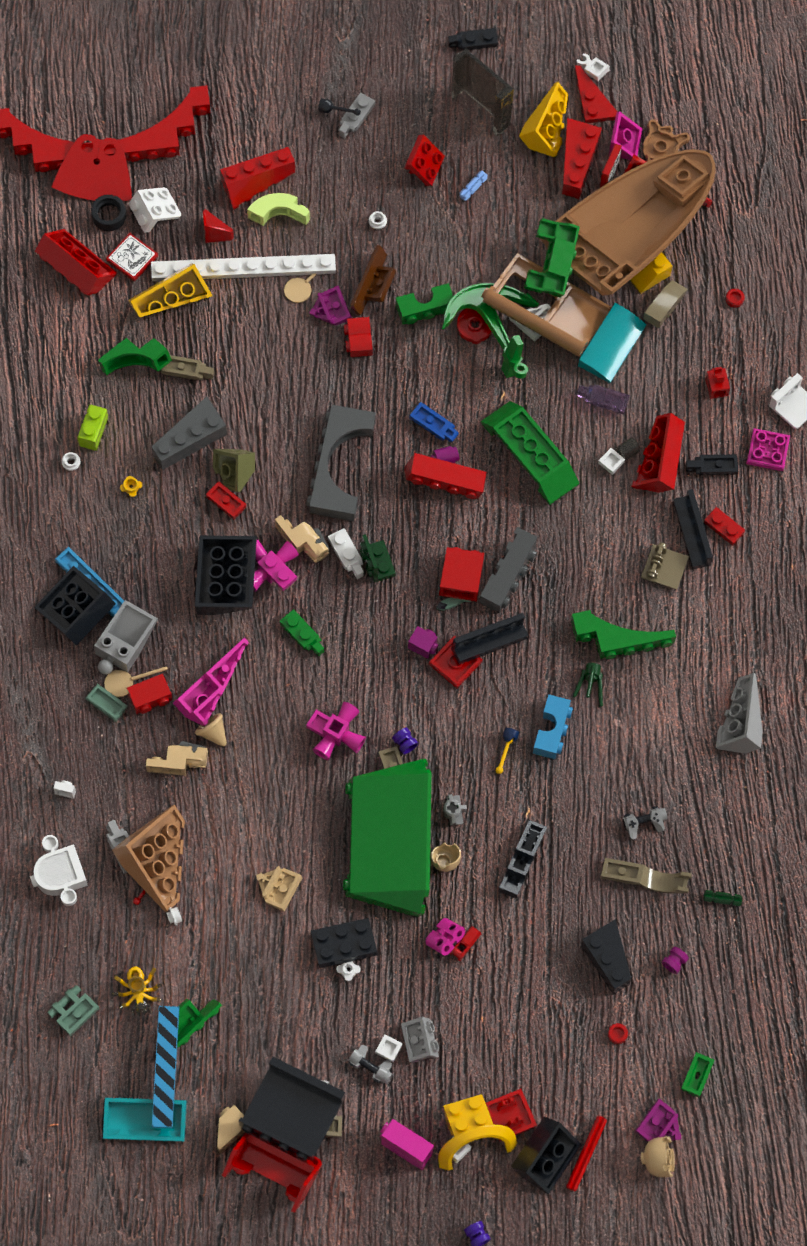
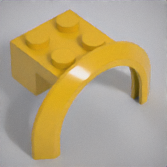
[438,1094,517,1171]

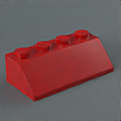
[35,229,117,295]

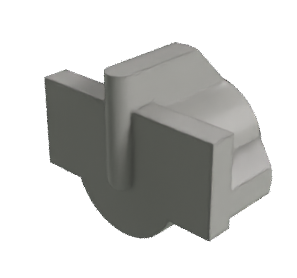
[443,794,467,826]

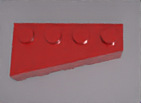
[562,118,602,199]

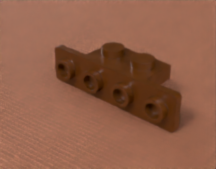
[350,245,396,315]

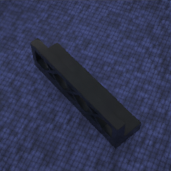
[673,489,713,570]
[451,613,529,665]

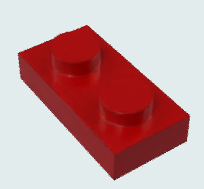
[206,481,247,520]
[704,507,745,546]

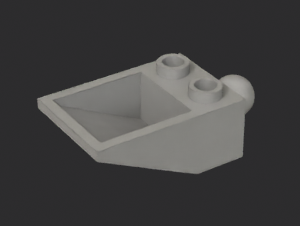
[94,600,158,675]

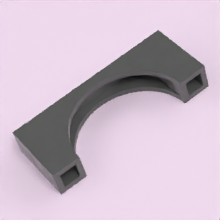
[307,405,376,521]

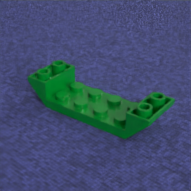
[481,401,579,505]

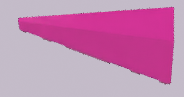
[173,637,249,726]

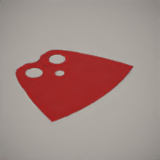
[52,134,132,201]

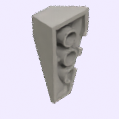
[716,673,763,754]

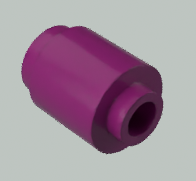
[430,446,459,463]

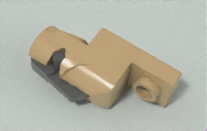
[275,515,329,563]
[146,741,208,776]

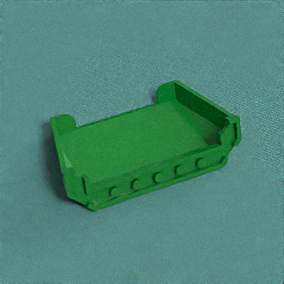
[343,759,432,917]

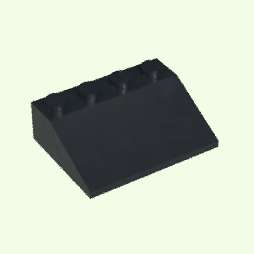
[195,535,257,615]

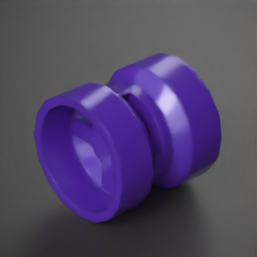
[392,727,419,755]
[464,1221,491,1246]

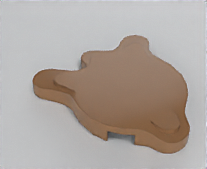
[643,119,690,162]

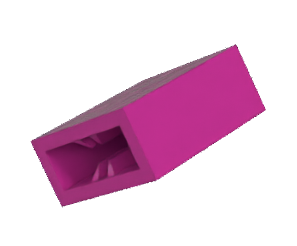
[380,1119,434,1170]

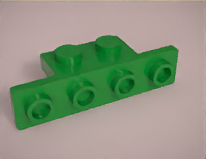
[177,998,222,1048]

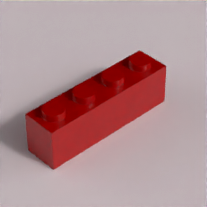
[220,147,295,210]
[631,413,685,493]
[404,453,487,499]

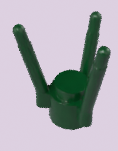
[573,663,603,707]

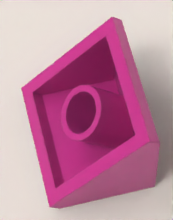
[609,111,643,160]

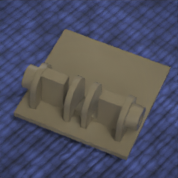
[641,542,689,590]

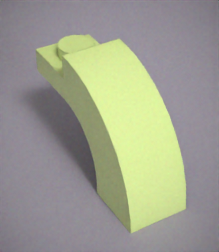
[247,193,310,226]

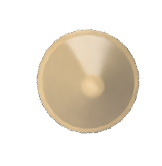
[195,713,227,747]

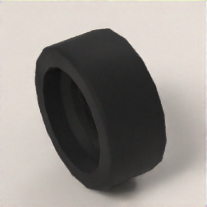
[91,195,126,231]

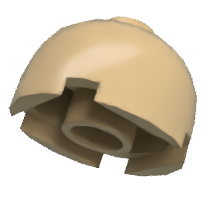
[641,1136,675,1177]

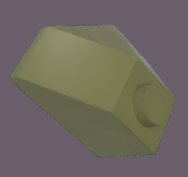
[213,449,255,492]

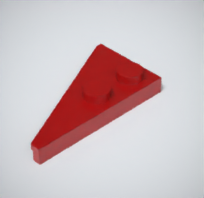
[575,65,617,123]

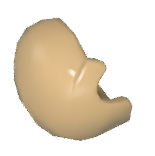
[431,842,461,872]

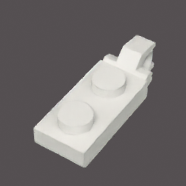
[328,528,364,579]

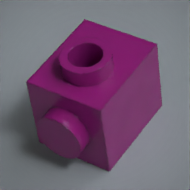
[408,626,439,659]

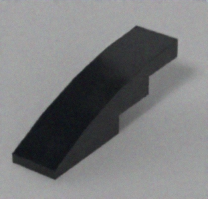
[498,820,547,899]

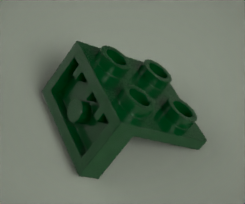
[360,534,396,583]

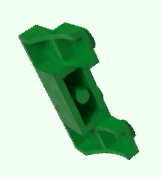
[524,218,580,298]

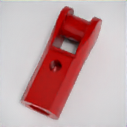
[450,926,482,962]

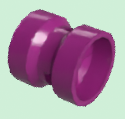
[661,946,689,974]

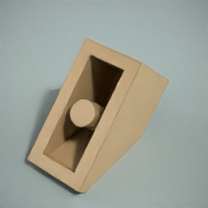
[217,1105,245,1154]

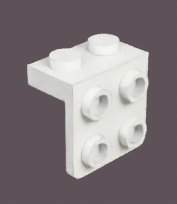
[128,188,181,233]
[769,373,807,429]

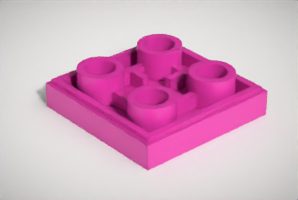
[746,428,790,471]

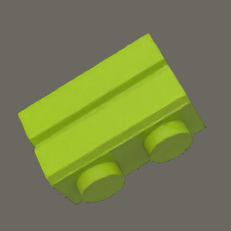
[77,405,108,451]

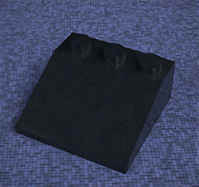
[34,566,116,646]

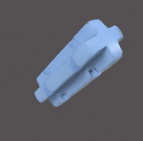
[459,171,488,201]

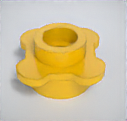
[120,476,142,497]

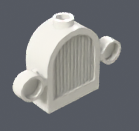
[30,835,88,906]

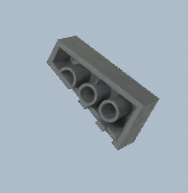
[152,396,227,470]
[479,527,537,613]

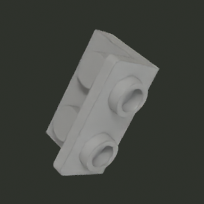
[401,1017,439,1063]

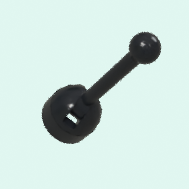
[318,98,361,116]

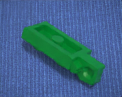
[279,609,324,657]

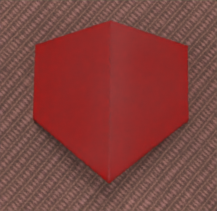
[203,209,234,243]

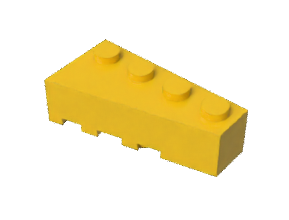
[128,263,212,317]

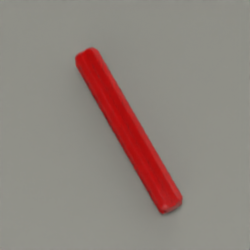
[566,1116,607,1192]

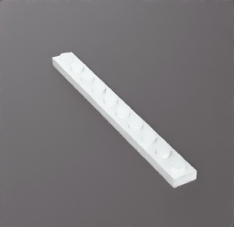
[151,254,336,281]

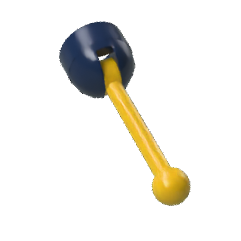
[496,728,519,774]

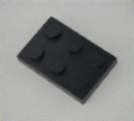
[311,918,378,968]

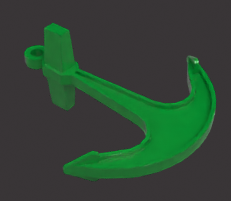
[442,283,539,379]

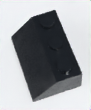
[511,1117,582,1194]

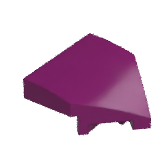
[309,286,352,326]
[634,1099,682,1142]

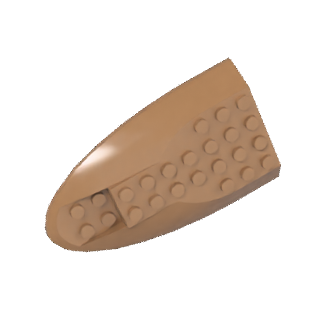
[540,149,716,296]

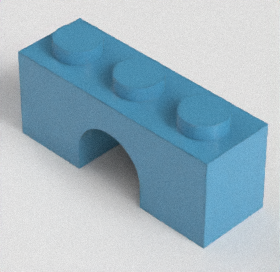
[533,694,573,759]

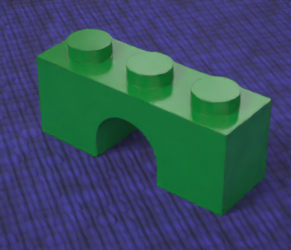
[396,283,453,325]

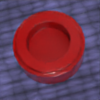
[726,288,745,308]
[608,1023,628,1044]

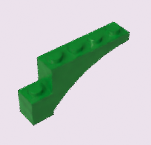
[571,610,676,659]

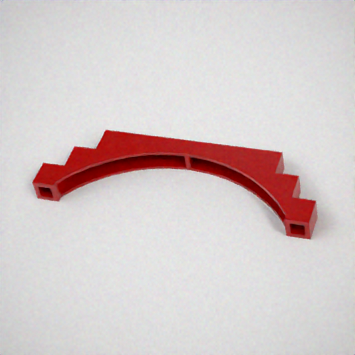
[0,85,211,172]

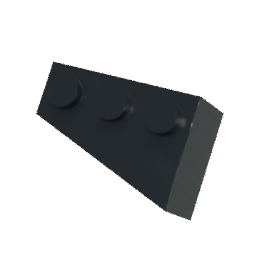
[581,919,632,995]

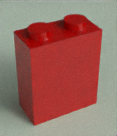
[439,547,484,602]

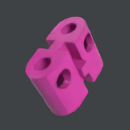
[426,918,465,956]

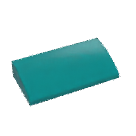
[578,303,647,383]
[103,1098,187,1142]

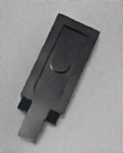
[448,28,498,51]
[685,454,739,475]

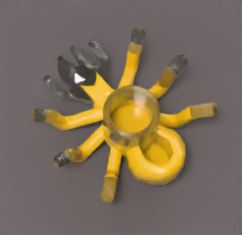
[113,967,162,1017]

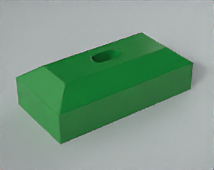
[681,1052,715,1098]

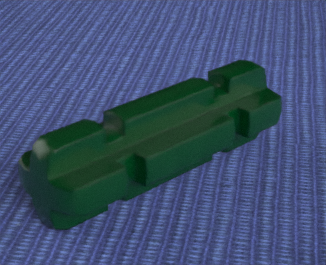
[703,890,742,906]

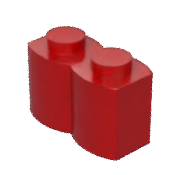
[344,317,373,357]

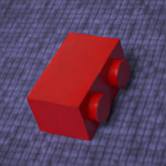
[127,673,172,714]

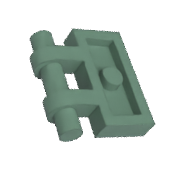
[47,985,100,1037]

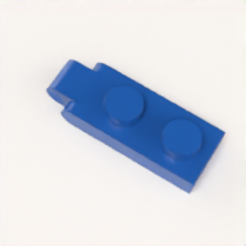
[409,402,459,442]

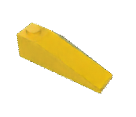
[519,82,568,157]
[630,252,672,294]

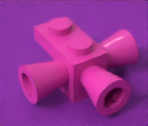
[254,540,299,592]
[306,702,366,760]

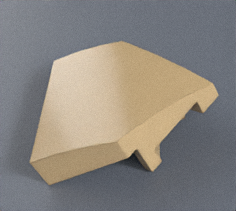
[256,866,302,912]

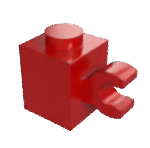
[705,367,730,399]

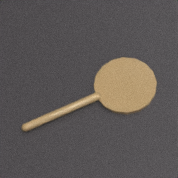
[284,273,317,303]
[104,667,168,697]

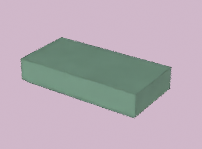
[85,683,128,722]

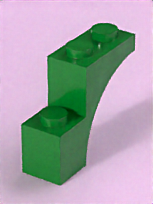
[98,338,172,375]

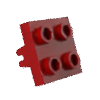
[405,135,445,186]
[486,1089,537,1142]

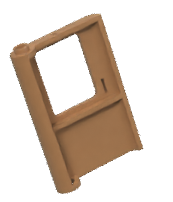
[481,253,612,357]

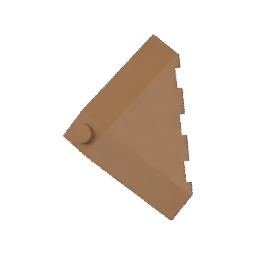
[112,804,185,912]

